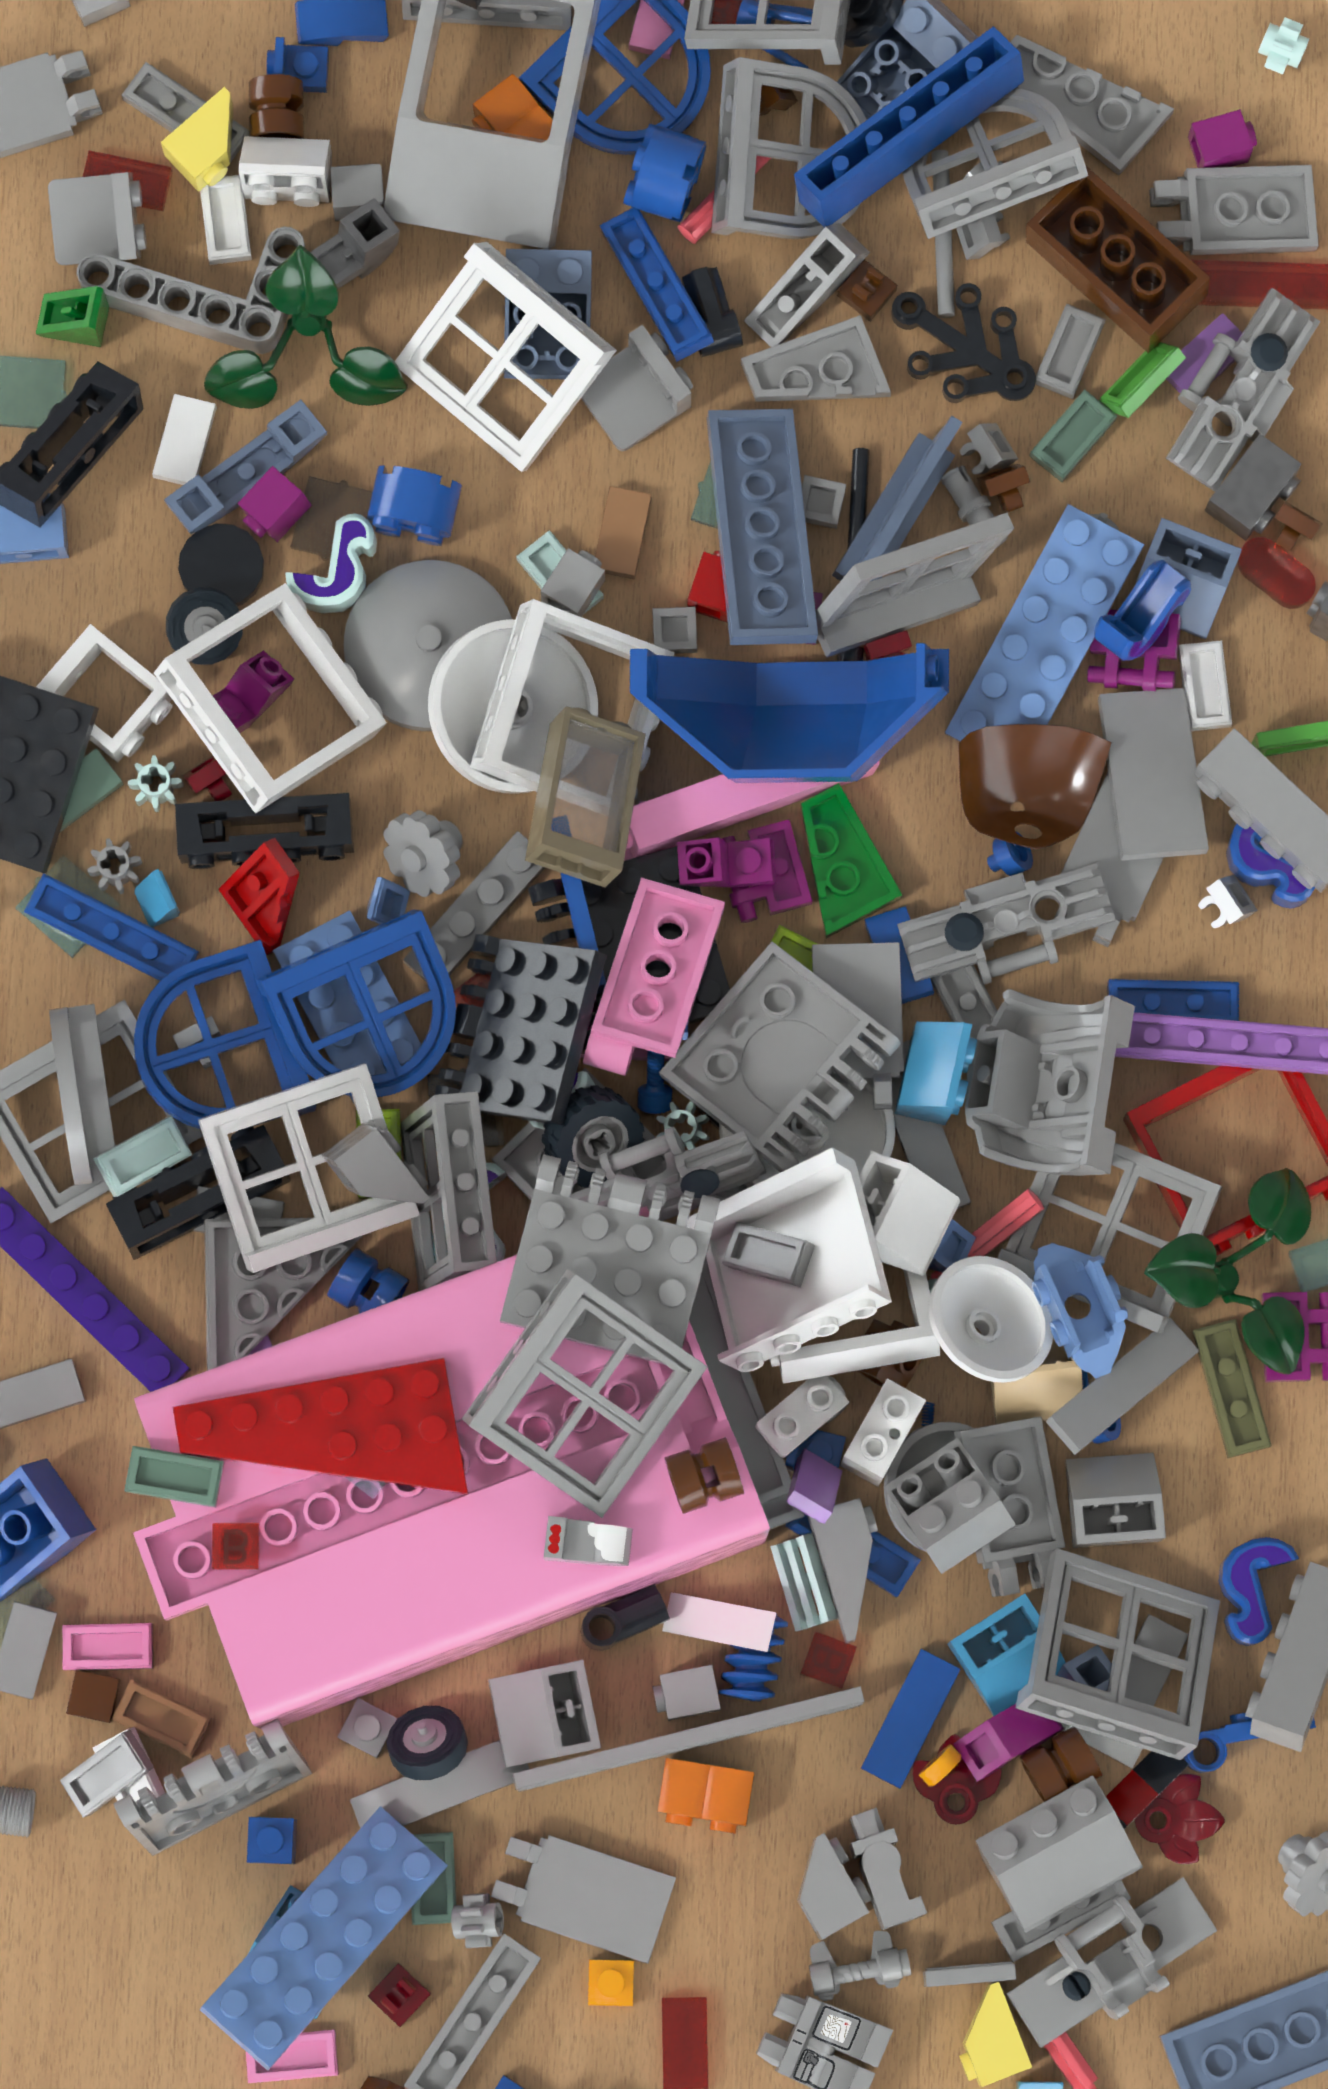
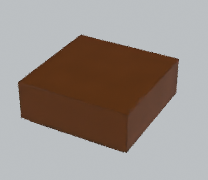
[66,1670,121,1723]

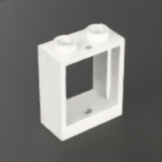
[36,624,173,763]
[840,1378,926,1487]

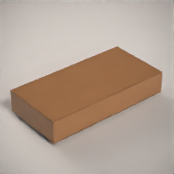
[595,486,652,580]
[111,1679,212,1758]

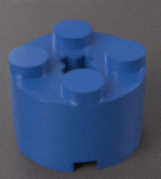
[623,124,706,222]
[367,465,462,546]

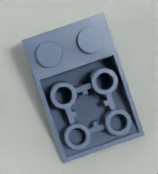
[837,0,978,119]
[504,249,592,380]

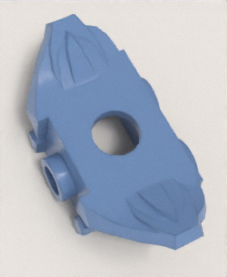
[1032,1243,1128,1379]

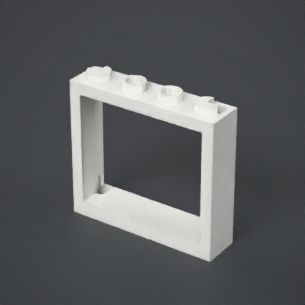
[154,583,387,814]
[470,599,674,818]
[769,1269,940,1384]

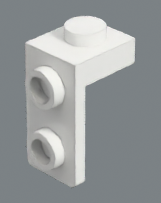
[755,1376,849,1458]

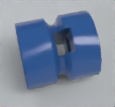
[327,1248,410,1314]

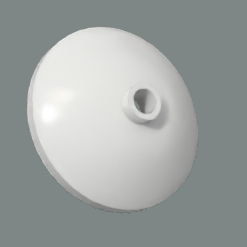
[929,1256,1053,1383]

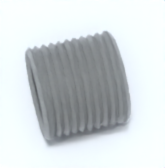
[0,1785,36,1838]

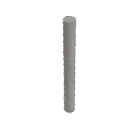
[932,150,955,318]

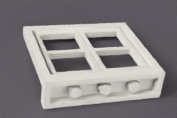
[395,242,617,472]
[198,1063,420,1273]

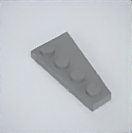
[1010,35,1174,176]

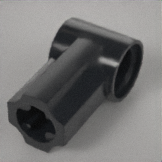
[682,267,743,357]
[580,1584,670,1651]

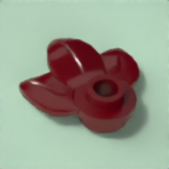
[913,1734,1002,1825]
[1135,1774,1225,1864]

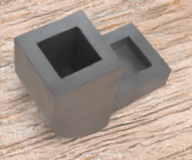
[310,198,400,289]

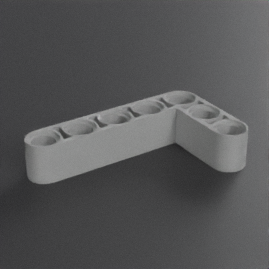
[77,226,305,354]

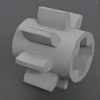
[87,838,143,894]
[451,1893,504,1948]

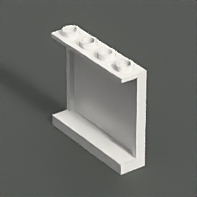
[687,1148,892,1372]

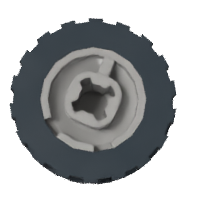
[542,1085,645,1188]

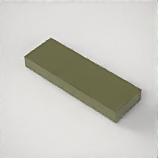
[1192,1319,1272,1458]

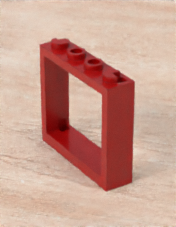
[1123,1066,1328,1256]

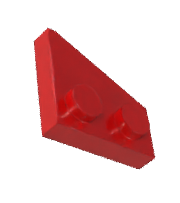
[218,838,300,956]

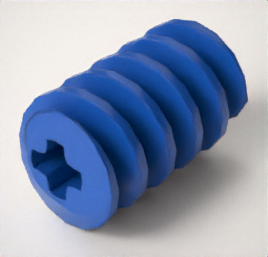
[718,1607,788,1702]

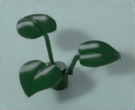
[204,245,408,409]
[1144,1168,1311,1375]

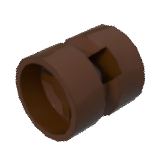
[249,74,304,139]
[664,1437,744,1514]
[1019,1726,1102,1802]

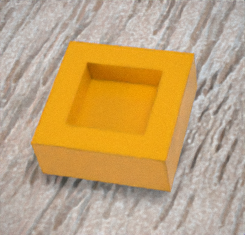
[588,1960,634,2006]

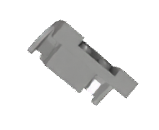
[965,989,1135,1176]

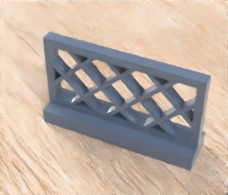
[832,416,963,594]

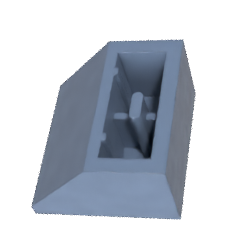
[1135,518,1242,640]

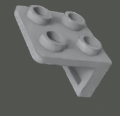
[48,172,147,265]
[581,324,693,451]

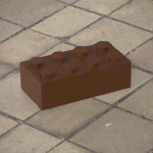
[1026,166,1210,353]

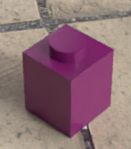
[1188,109,1257,168]
[237,466,312,542]

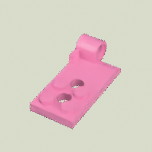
[583,877,725,1076]

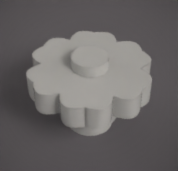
[383,810,463,897]
[1278,1831,1328,1916]

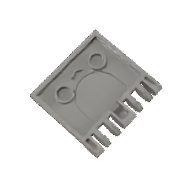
[659,942,901,1173]
[500,1154,720,1365]
[113,1719,312,1856]

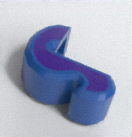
[1094,560,1191,661]
[1226,824,1315,909]
[1218,1537,1300,1646]

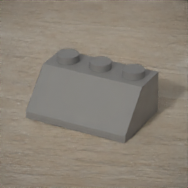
[975,1775,1143,1933]

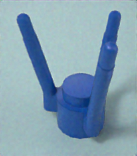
[736,0,813,69]

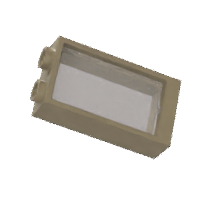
[525,706,646,887]

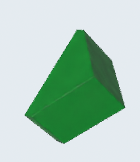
[36,286,109,347]

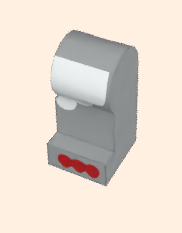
[544,1516,633,1566]

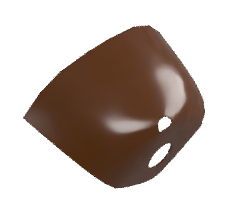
[959,724,1112,849]

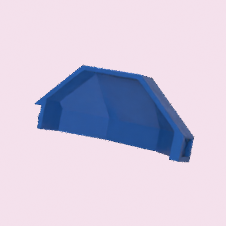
[630,643,949,783]

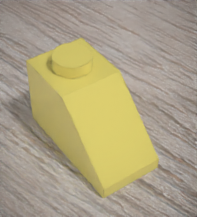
[161,87,233,192]
[959,1981,1032,2087]

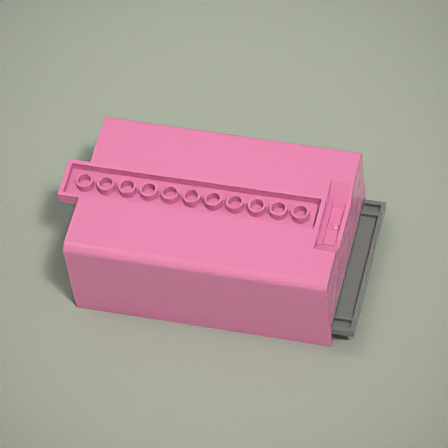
[133,1206,805,1730]

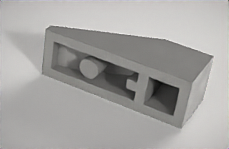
[744,223,870,347]
[807,1498,878,1644]

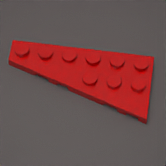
[173,1358,469,1495]

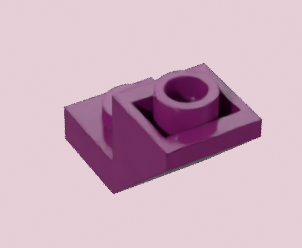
[213,650,294,733]
[677,837,776,888]
[954,1704,1065,1782]

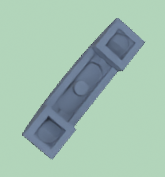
[164,400,327,534]

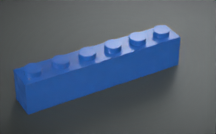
[794,26,1024,228]

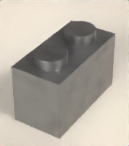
[1205,434,1301,541]

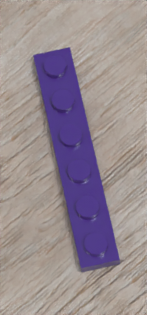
[0,1187,191,1392]

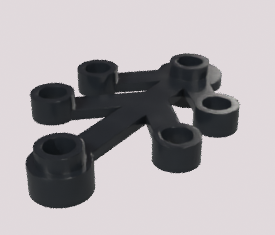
[891,283,1036,403]

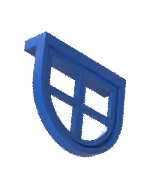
[519,0,711,155]
[255,910,456,1097]
[134,940,317,1130]

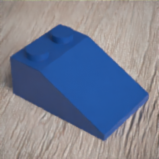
[0,1458,97,1602]

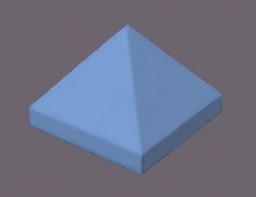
[367,877,410,924]

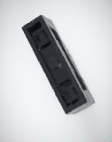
[0,361,144,528]
[175,793,354,869]
[106,1124,291,1260]

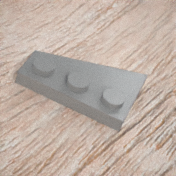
[741,315,891,402]

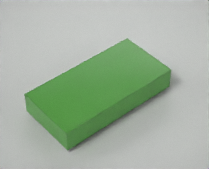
[1099,342,1186,418]
[1252,721,1328,757]

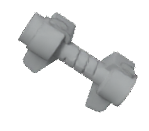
[809,1931,911,2001]

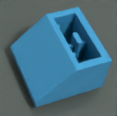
[894,1021,977,1125]
[947,1593,1066,1716]

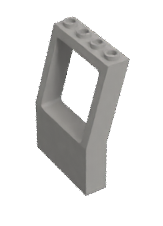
[383,0,601,249]

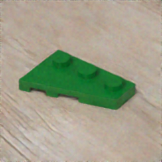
[801,783,902,939]

